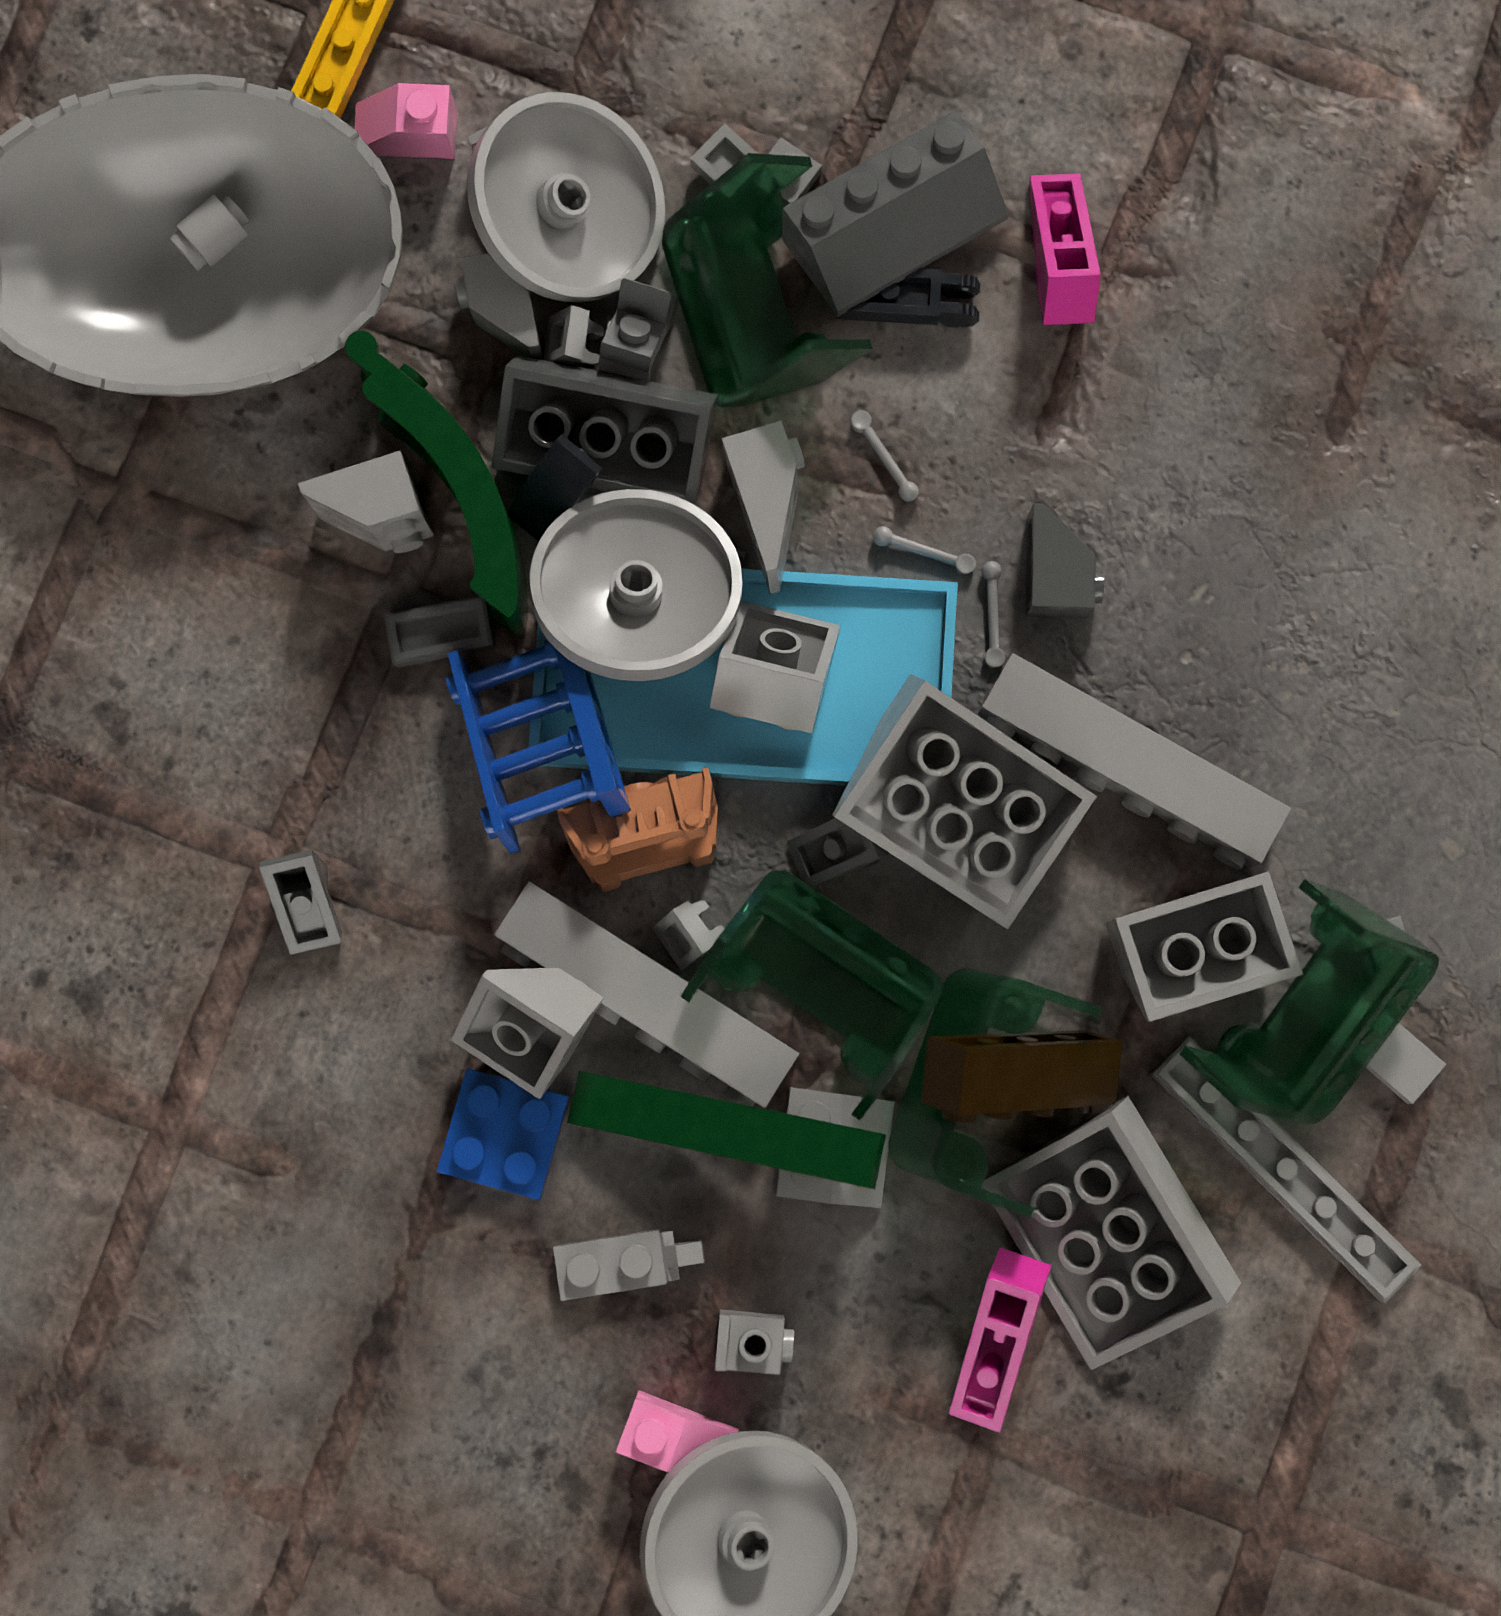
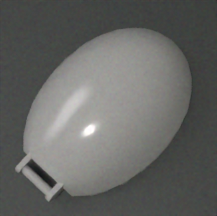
[0,74,403,397]

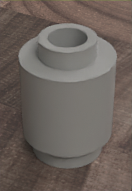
[169,194,249,271]

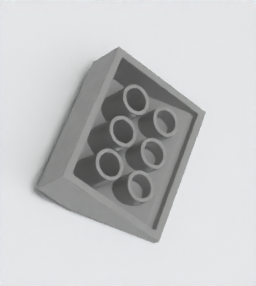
[833,674,1097,930]
[980,1096,1241,1370]

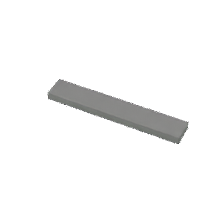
[1150,1036,1421,1303]

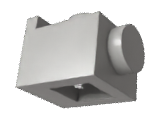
[715,1309,794,1375]

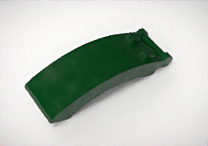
[345,330,528,639]

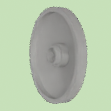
[467,92,665,303]
[530,489,743,681]
[640,1431,858,1616]

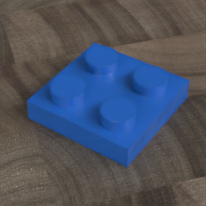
[437,1068,570,1200]

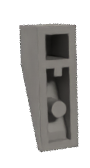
[722,421,805,595]

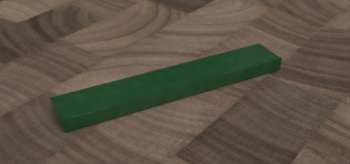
[567,1071,886,1190]

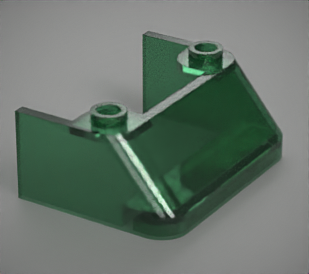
[662,153,873,408]
[680,870,943,1120]
[1179,879,1439,1124]
[888,968,1103,1218]

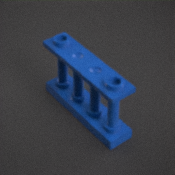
[446,639,631,854]

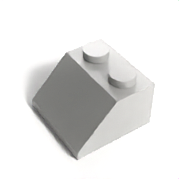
[298,451,434,553]
[710,601,841,733]
[451,968,604,1099]
[775,1087,895,1208]

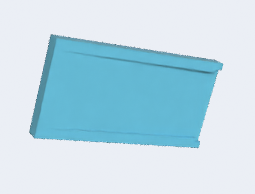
[528,569,958,786]

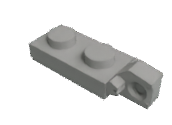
[553,1229,705,1301]

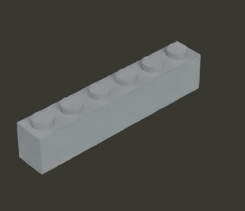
[977,653,1291,870]
[494,881,800,1108]

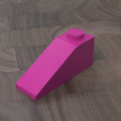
[1029,173,1101,325]
[949,1248,1052,1433]

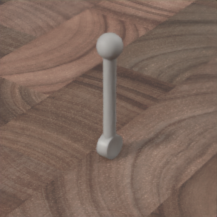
[851,410,919,502]
[873,526,976,576]
[981,561,1005,669]

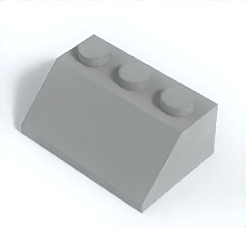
[1105,871,1303,1022]

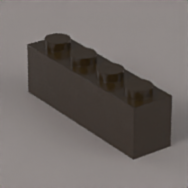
[921,1030,1123,1123]

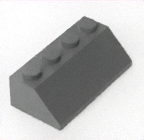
[783,110,1008,317]
[491,355,718,505]

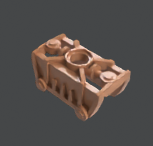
[557,767,719,892]

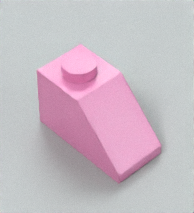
[354,83,458,159]
[616,1390,739,1473]

